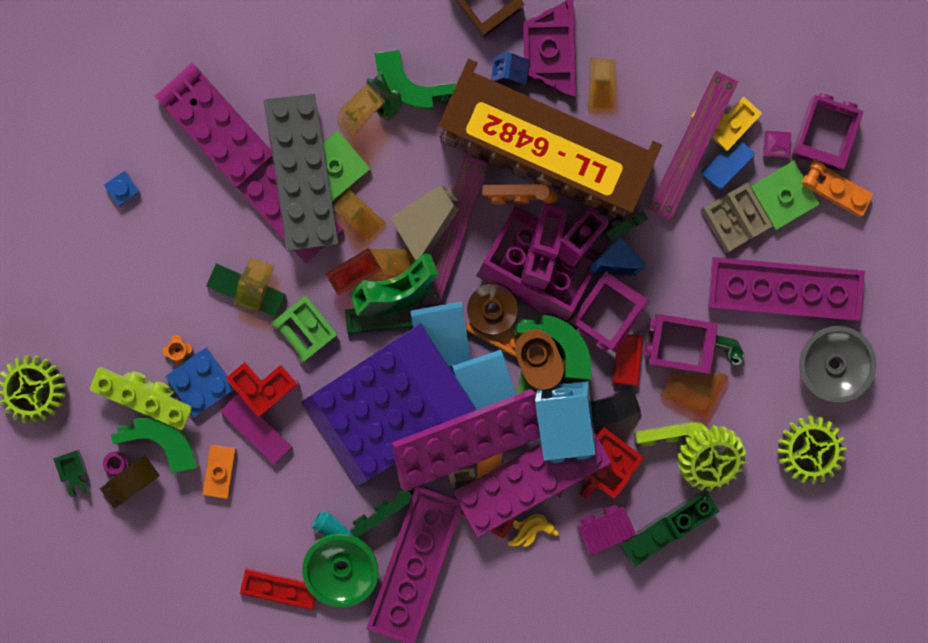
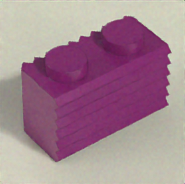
[558,208,609,267]
[577,503,637,556]

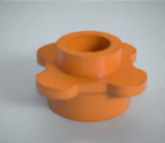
[162,335,193,365]

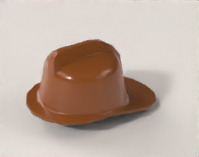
[515,329,564,390]

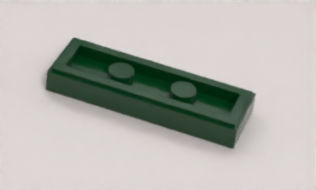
[206,263,286,317]
[345,301,421,334]

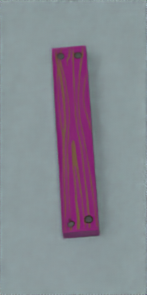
[648,71,739,220]
[421,155,489,306]

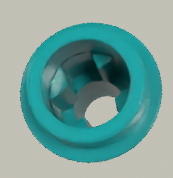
[311,510,350,537]

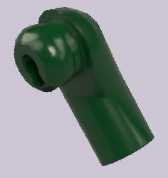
[714,335,745,365]

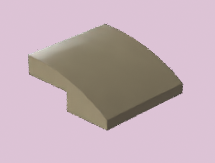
[701,182,773,253]

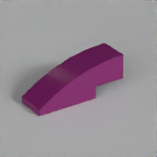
[520,203,568,289]

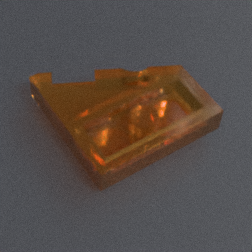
[660,373,728,419]

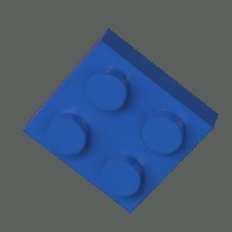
[165,347,234,417]

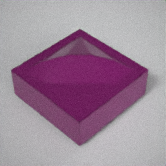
[763,131,791,158]

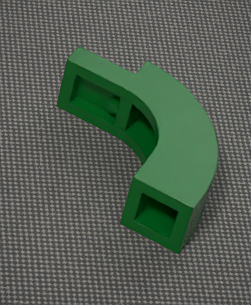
[374,50,456,110]
[349,254,439,316]
[513,315,591,382]
[110,417,200,473]

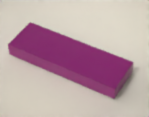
[220,394,292,464]

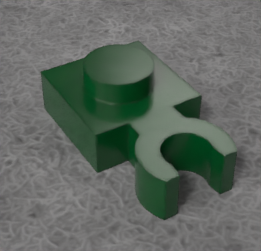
[604,211,648,242]
[53,450,89,498]

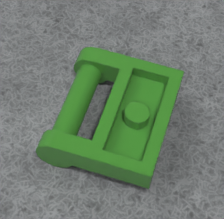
[271,295,338,363]

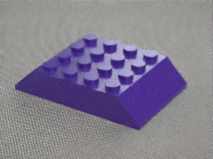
[301,324,477,486]

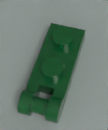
[350,488,412,538]

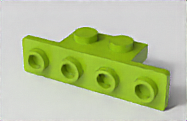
[89,367,192,430]

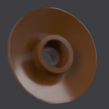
[467,284,518,334]

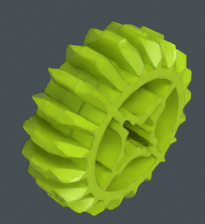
[0,355,66,424]
[777,416,847,484]
[677,424,746,492]

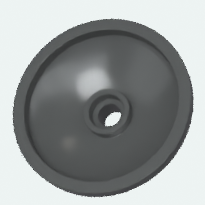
[799,326,876,403]

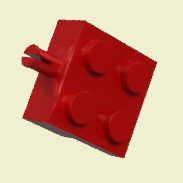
[579,427,644,499]

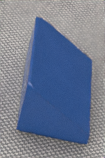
[700,139,756,191]

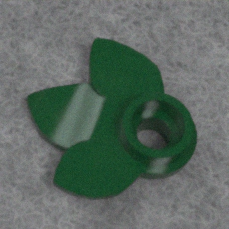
[366,73,401,121]

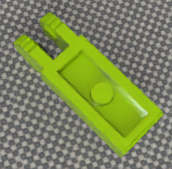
[633,422,706,447]

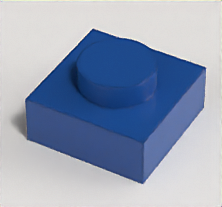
[104,171,140,206]

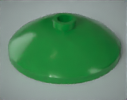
[302,534,379,607]

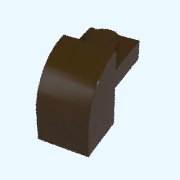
[100,455,160,509]

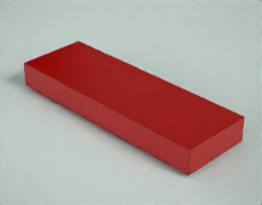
[239,568,316,610]

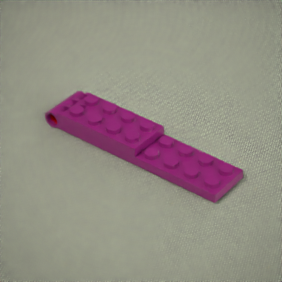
[155,62,343,263]

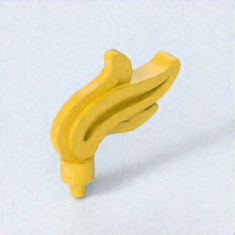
[508,513,559,547]

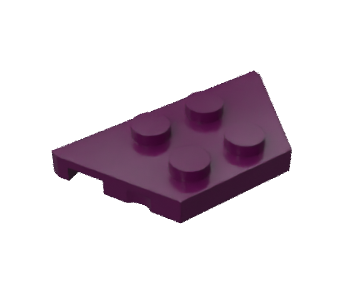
[523,0,576,97]

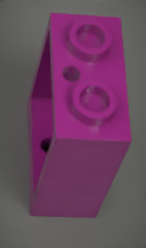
[792,93,864,171]
[571,271,649,353]
[644,314,718,374]

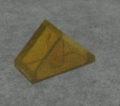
[588,58,616,110]
[336,84,386,136]
[332,189,386,241]
[364,249,415,275]
[234,257,275,314]

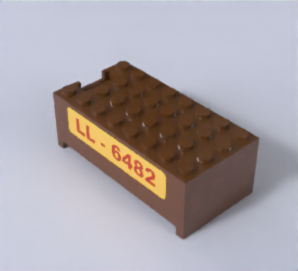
[438,58,662,220]

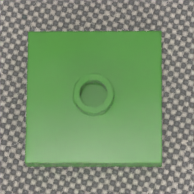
[323,130,371,202]
[750,161,819,230]

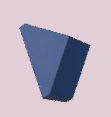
[491,52,529,85]
[588,237,645,276]

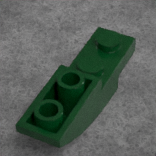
[619,490,720,567]

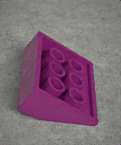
[476,206,601,322]

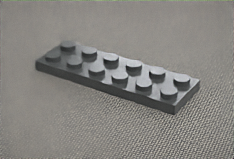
[264,94,338,252]

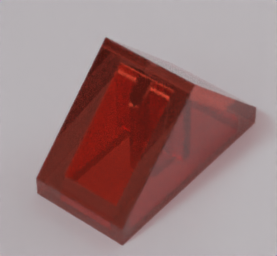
[325,248,382,296]

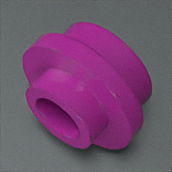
[103,451,129,476]

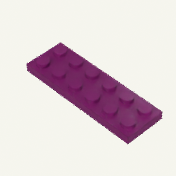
[708,257,865,321]
[391,389,540,491]
[453,432,612,538]
[366,486,462,643]

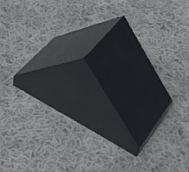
[591,388,641,427]

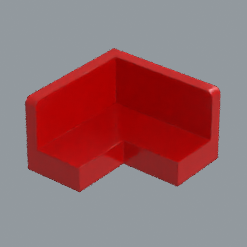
[225,362,299,417]

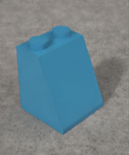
[410,302,471,371]
[452,350,516,410]
[535,381,596,463]

